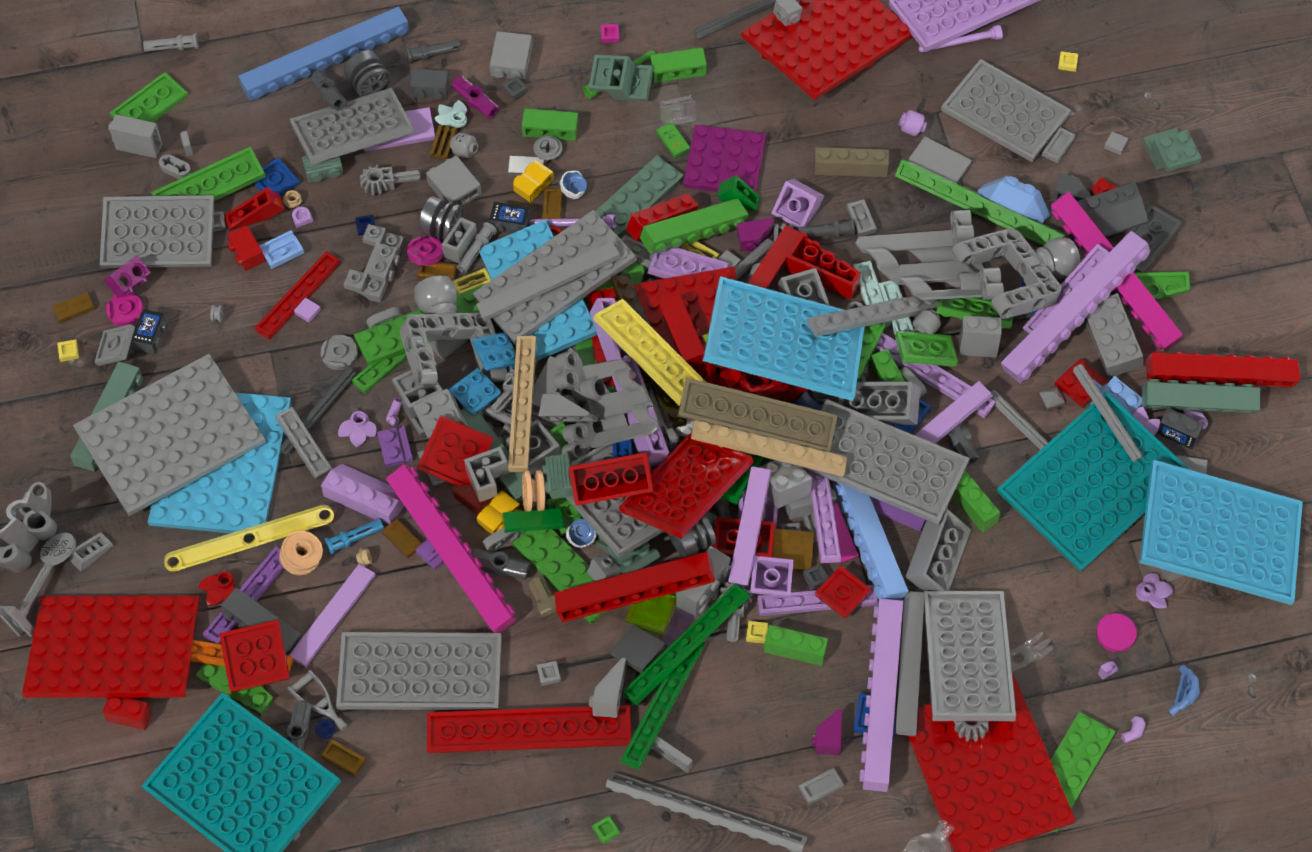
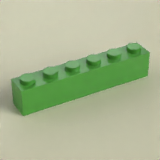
[640,198,749,255]

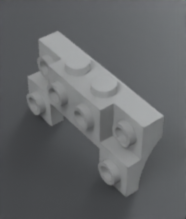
[344,224,405,303]

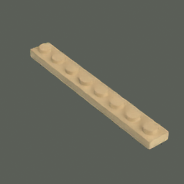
[508,336,537,472]
[691,420,847,477]

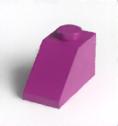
[737,218,774,252]
[812,709,842,755]

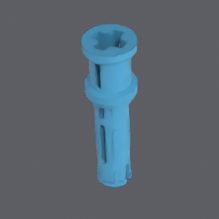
[324,518,384,555]

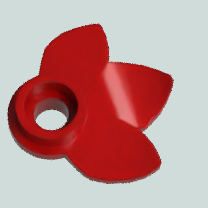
[198,572,235,606]

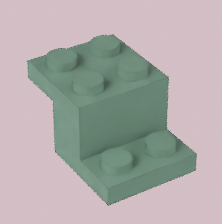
[589,55,654,101]
[1142,128,1202,172]
[594,536,661,574]

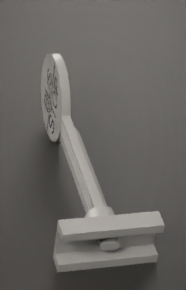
[0,532,76,637]

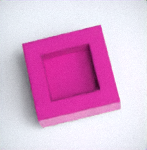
[601,24,619,43]

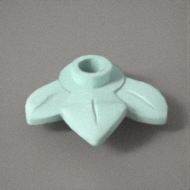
[435,100,467,128]

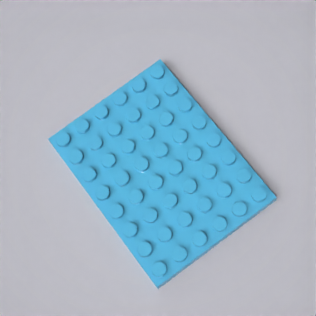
[703,276,864,401]
[148,393,292,536]
[1139,460,1303,605]

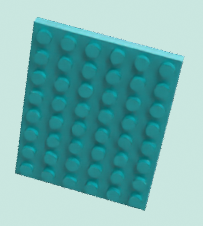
[997,392,1190,573]
[141,692,342,852]

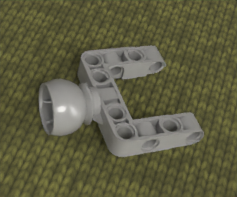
[952,228,1080,319]
[399,275,507,385]

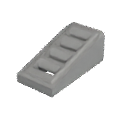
[69,532,113,572]

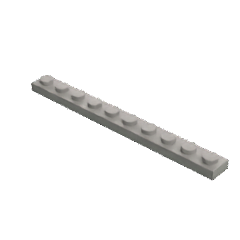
[606,772,808,852]

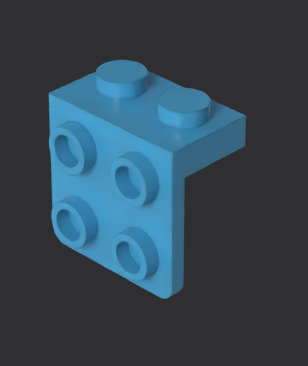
[472,332,516,373]
[448,368,501,415]

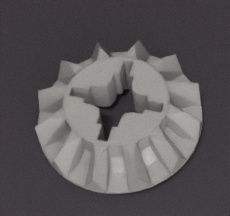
[533,136,562,162]

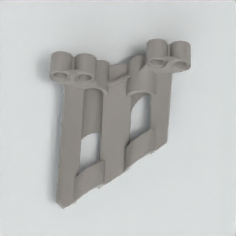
[855,210,1004,300]
[554,351,658,461]
[0,482,57,574]

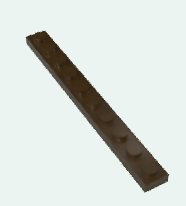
[610,274,687,429]

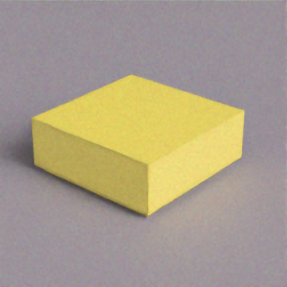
[1058,51,1078,72]
[57,339,79,362]
[746,621,768,644]

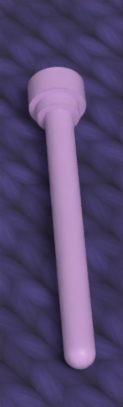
[918,25,1003,52]
[529,214,616,229]

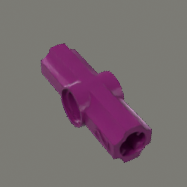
[451,76,499,119]

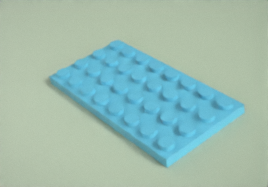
[480,219,597,362]

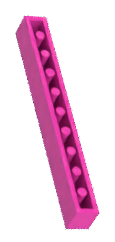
[1051,192,1184,352]
[385,464,517,633]

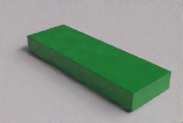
[502,508,564,533]

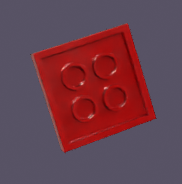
[417,415,494,491]
[219,620,290,693]

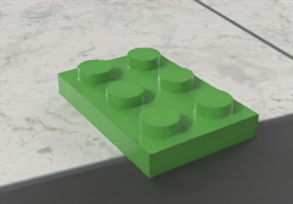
[895,331,958,367]

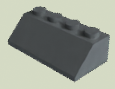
[1077,182,1148,237]

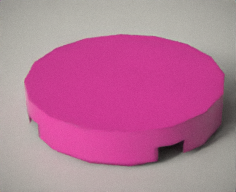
[407,236,443,266]
[106,293,144,326]
[1096,613,1137,652]

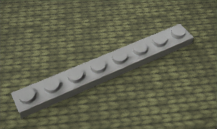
[807,296,939,337]

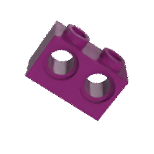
[104,255,151,298]

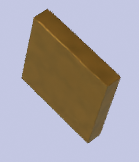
[772,529,814,571]

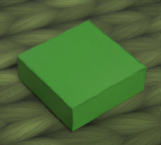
[592,815,620,845]

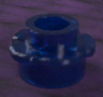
[315,719,335,738]

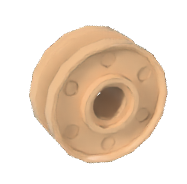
[522,470,545,512]
[279,531,323,576]

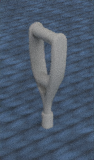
[288,670,347,730]

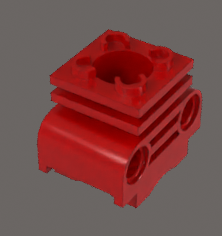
[717,368,788,400]

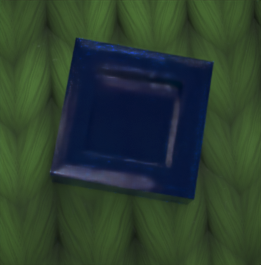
[355,214,375,236]

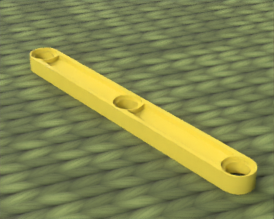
[164,505,334,571]

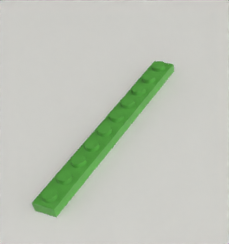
[895,159,1067,246]

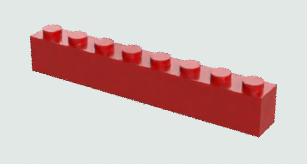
[1146,351,1300,387]
[554,552,715,623]

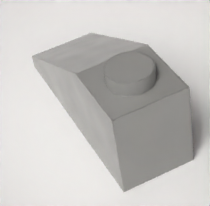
[539,392,598,422]
[589,658,626,718]

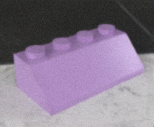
[321,464,404,525]

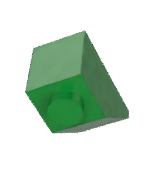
[717,175,760,211]

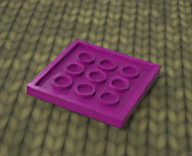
[683,124,766,192]

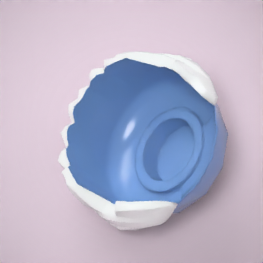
[560,171,587,199]
[566,519,598,548]

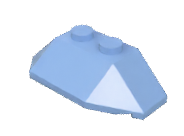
[977,176,1050,223]

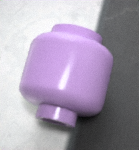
[899,110,927,136]

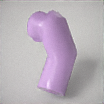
[386,397,402,426]
[1183,410,1208,430]
[1121,716,1145,743]

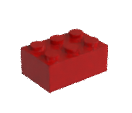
[713,517,775,564]

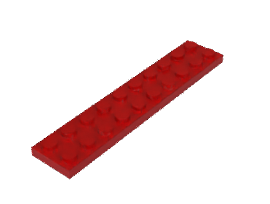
[427,705,631,753]

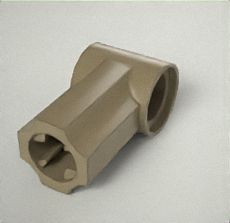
[528,577,556,618]

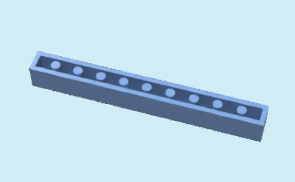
[238,6,409,102]

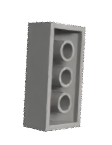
[905,509,971,591]

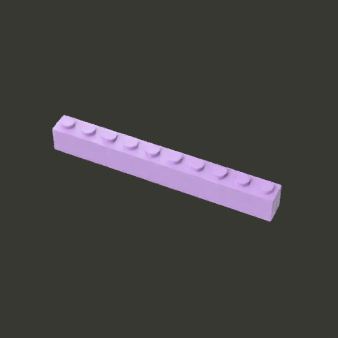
[1001,231,1150,384]
[590,298,669,467]
[859,598,903,792]

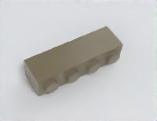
[815,147,889,177]

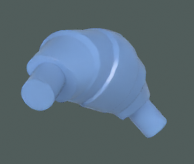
[1168,665,1200,716]

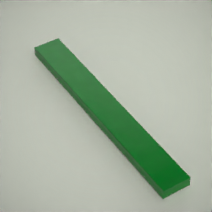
[622,584,750,706]
[620,641,706,770]

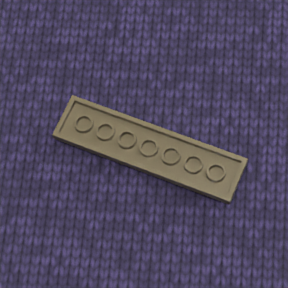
[677,378,838,453]

